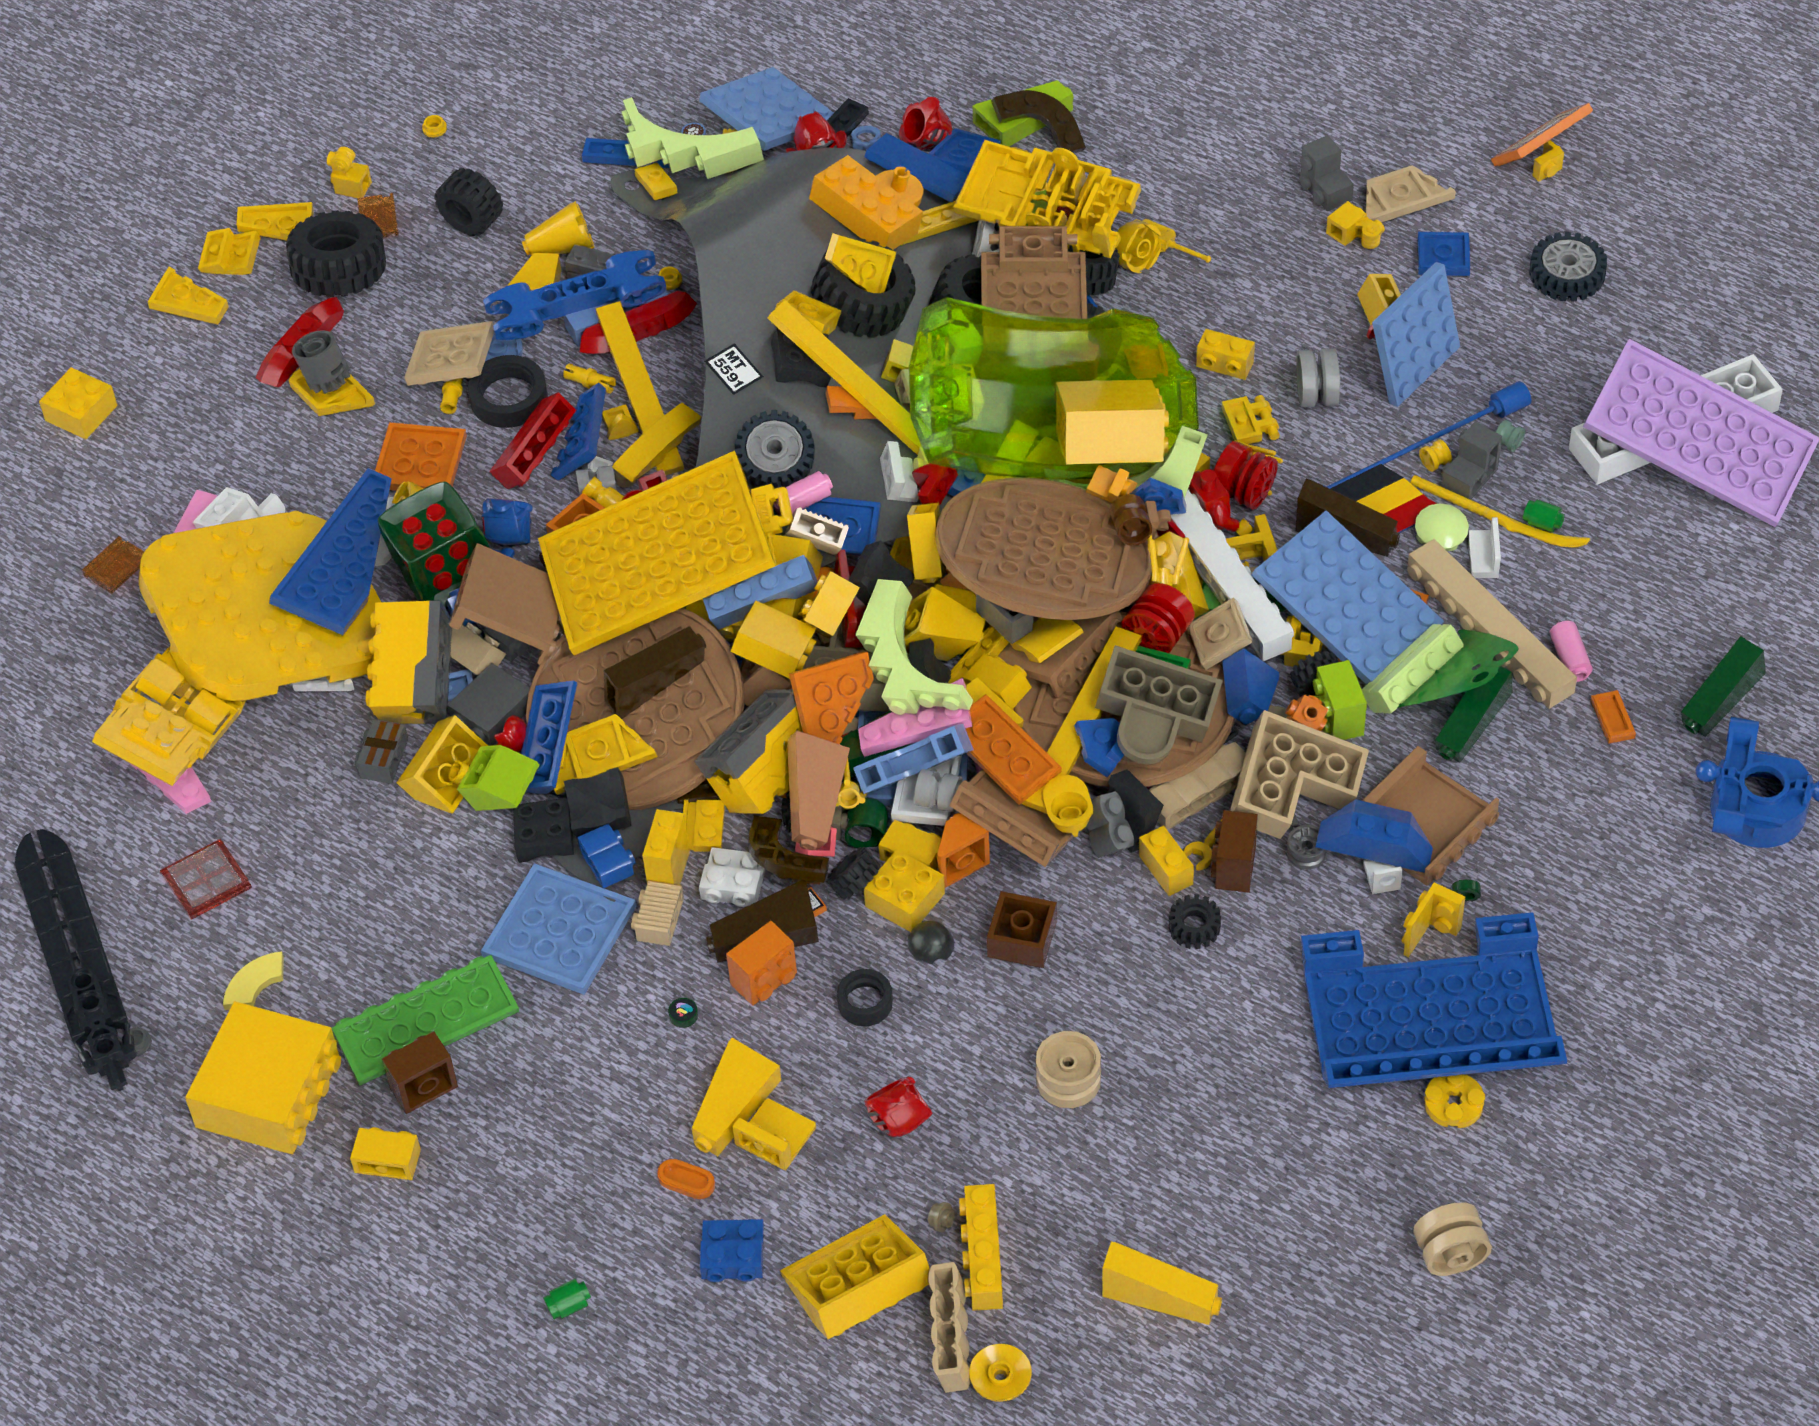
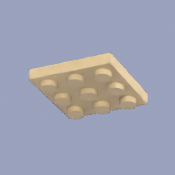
[404,321,494,386]

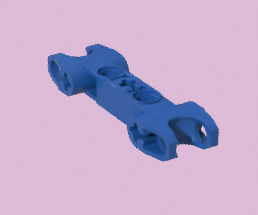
[483,250,666,340]

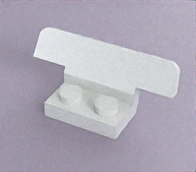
[193,487,285,529]

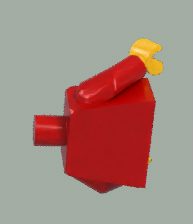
[1188,469,1254,536]

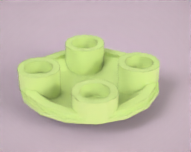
[1415,503,1469,551]

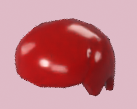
[490,715,527,753]

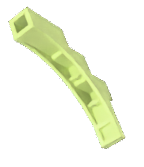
[621,97,764,179]
[1049,426,1207,499]
[856,579,973,715]

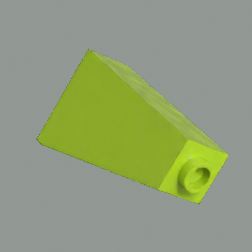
[972,80,1074,146]

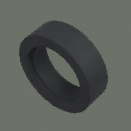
[468,355,548,428]

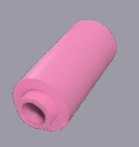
[773,471,833,516]
[1550,621,1593,682]

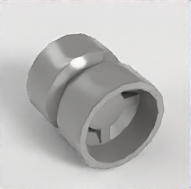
[576,465,616,501]
[914,769,963,813]

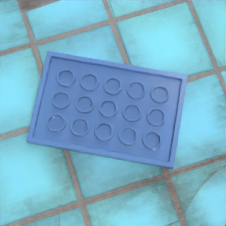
[1251,511,1444,685]

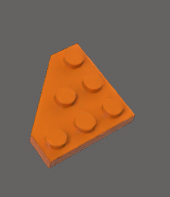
[789,652,874,745]

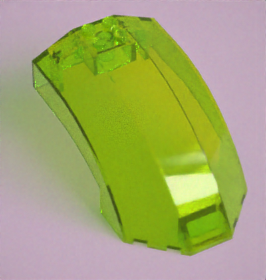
[909,297,1199,480]

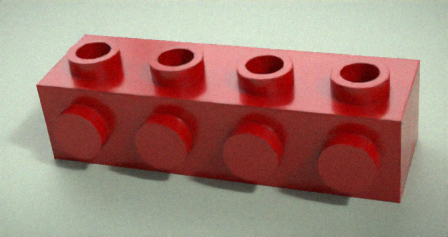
[489,392,576,489]

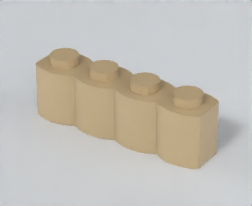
[1149,742,1246,830]
[928,1262,970,1393]

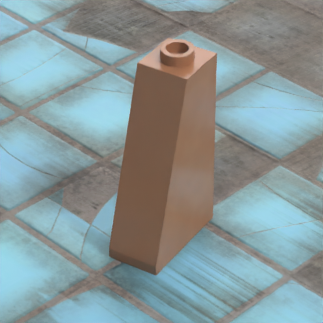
[787,731,850,850]

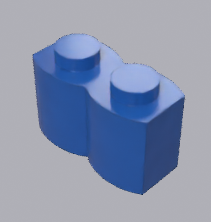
[577,824,636,888]

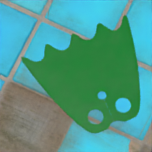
[1397,629,1519,708]

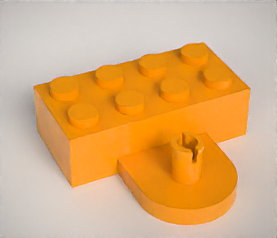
[809,155,923,250]

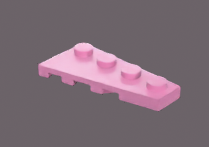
[858,678,972,757]
[129,763,211,814]

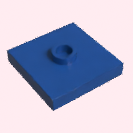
[1417,232,1470,276]

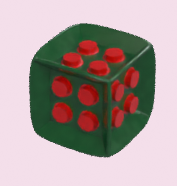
[378,481,490,609]

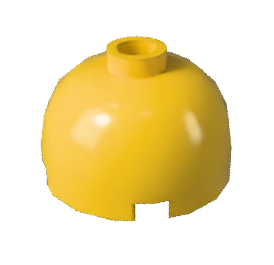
[1116,220,1162,273]

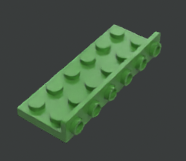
[332,955,519,1086]

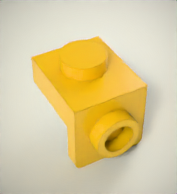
[1532,140,1564,182]

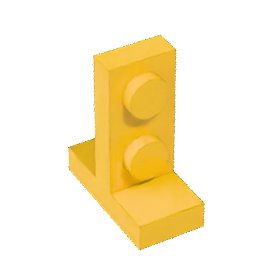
[1226,514,1278,561]

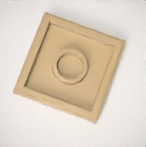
[1188,597,1253,670]

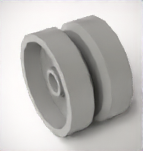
[1296,348,1340,408]

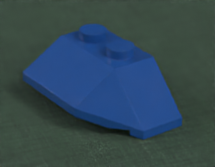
[1315,799,1433,873]

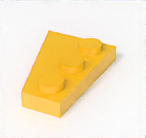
[236,202,314,241]
[825,233,896,293]
[148,267,229,325]

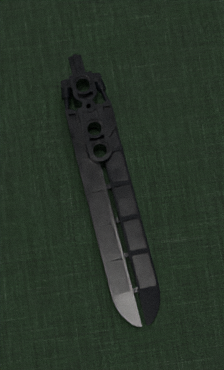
[15,829,137,1091]

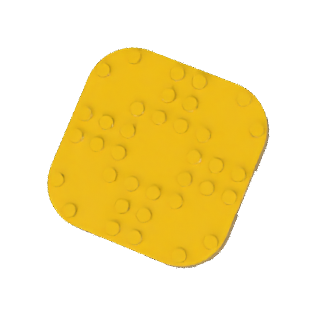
[139,511,381,701]

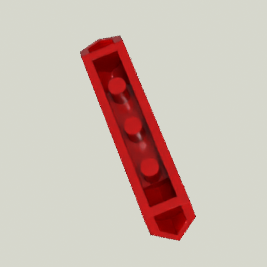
[580,291,697,354]
[256,297,344,387]

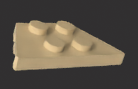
[1366,165,1456,223]

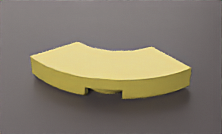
[223,951,284,1010]

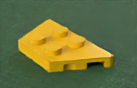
[289,368,375,416]
[554,714,658,795]

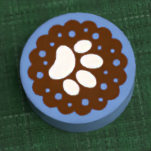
[681,123,706,135]

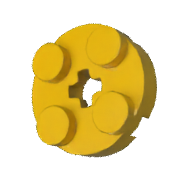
[1424,1074,1485,1128]

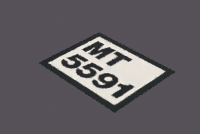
[704,343,764,395]

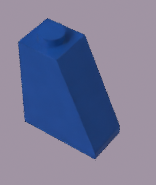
[1222,648,1280,725]

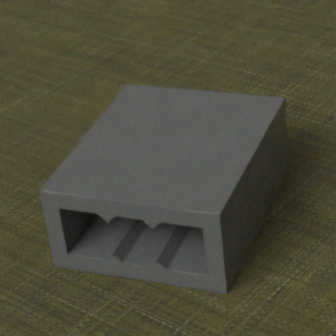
[447,663,530,746]

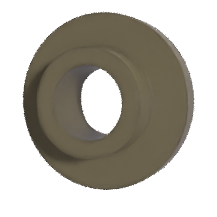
[928,1202,955,1233]

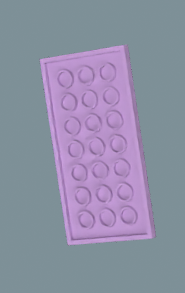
[1583,339,1819,527]

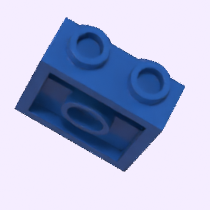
[700,1219,764,1282]

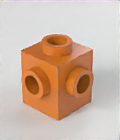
[1285,695,1329,731]

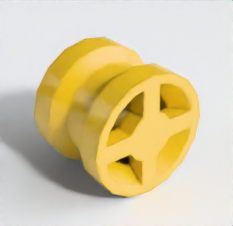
[1419,439,1452,472]

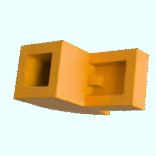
[1086,465,1138,503]

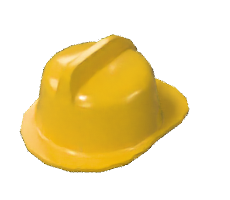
[1043,775,1093,837]

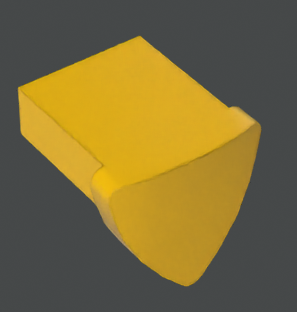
[602,404,639,440]

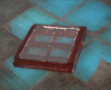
[160,839,252,920]

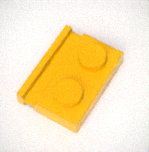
[683,800,725,852]

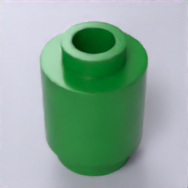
[1523,499,1565,533]
[543,1278,591,1320]

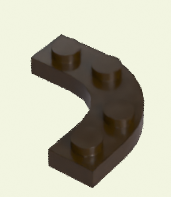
[991,90,1086,153]
[748,815,829,883]

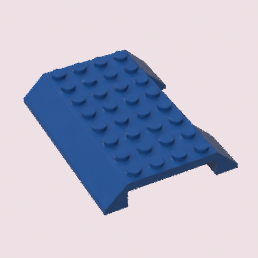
[1301,912,1567,1088]

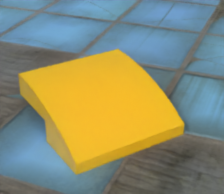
[198,228,261,275]
[1010,618,1084,663]

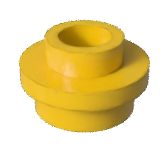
[422,115,447,138]
[658,266,682,290]

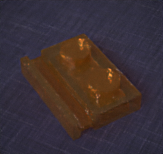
[357,193,399,238]
[82,536,144,594]

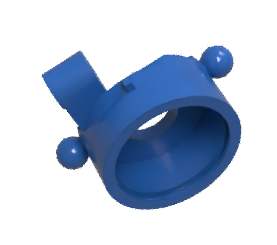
[1696,717,1819,848]

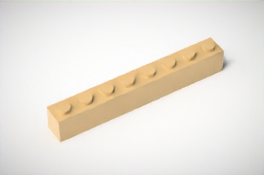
[1407,539,1577,709]

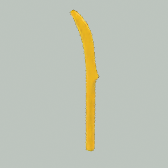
[1410,475,1590,548]

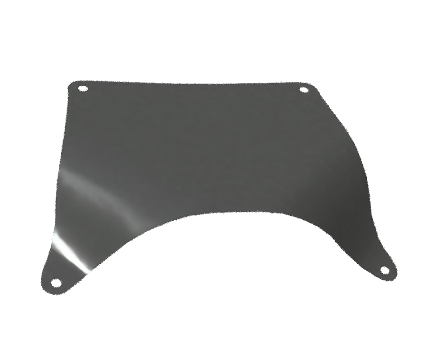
[610,148,1047,609]

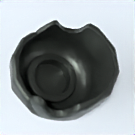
[908,920,954,964]

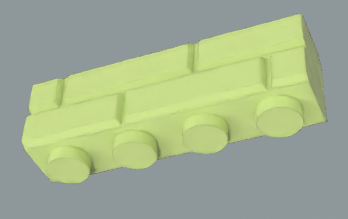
[1362,624,1464,714]

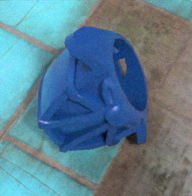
[481,498,533,545]

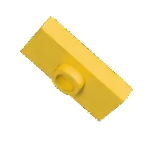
[635,163,677,200]

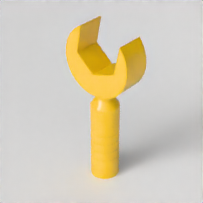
[1184,819,1222,871]

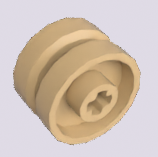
[1036,1031,1101,1108]
[1413,1203,1492,1276]

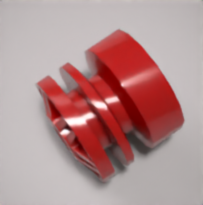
[1213,441,1278,510]
[1122,583,1195,653]

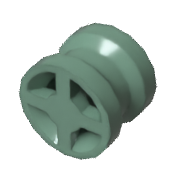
[1496,420,1526,452]

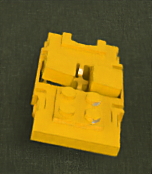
[953,140,1141,258]
[92,646,246,786]

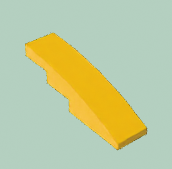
[612,403,702,482]

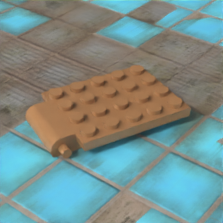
[981,226,1088,351]

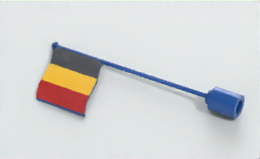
[1323,381,1532,533]

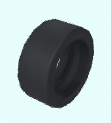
[837,969,893,1027]

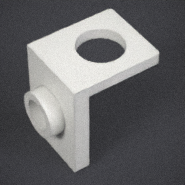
[1363,859,1402,894]

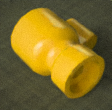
[581,476,624,508]

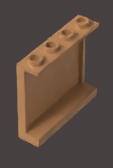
[449,543,561,665]
[997,611,1123,698]
[1362,746,1499,886]
[949,769,1074,867]

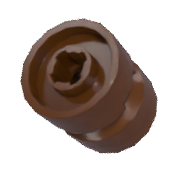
[1110,494,1152,545]

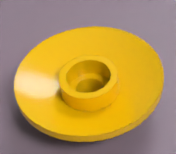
[969,1344,1032,1402]

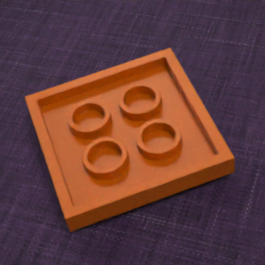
[375,422,467,491]

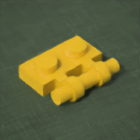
[1221,395,1280,444]

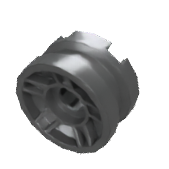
[1287,825,1327,870]

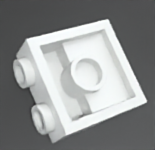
[699,847,765,907]

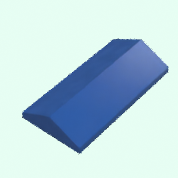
[521,680,577,794]

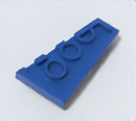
[551,383,606,480]

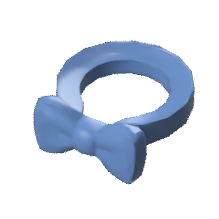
[851,126,881,150]

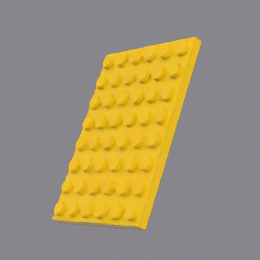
[538,450,776,655]

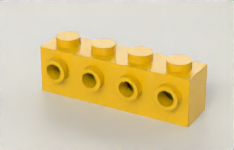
[959,1184,1003,1311]

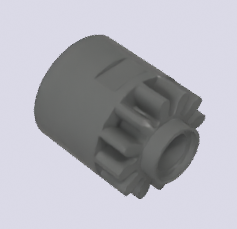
[292,330,350,394]

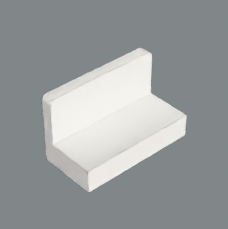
[880,441,919,502]
[1468,517,1501,578]

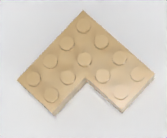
[1230,710,1369,839]

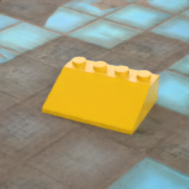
[780,1214,930,1339]

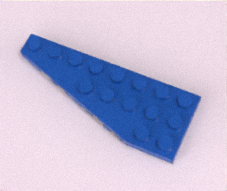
[269,468,392,635]

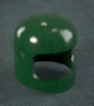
[845,797,888,849]

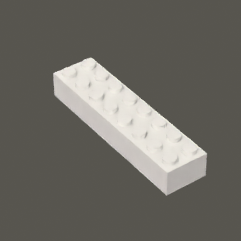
[1569,354,1783,485]

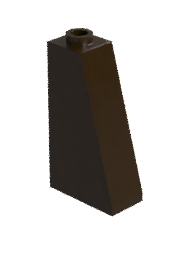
[1295,479,1400,557]
[604,626,706,719]
[706,880,819,963]

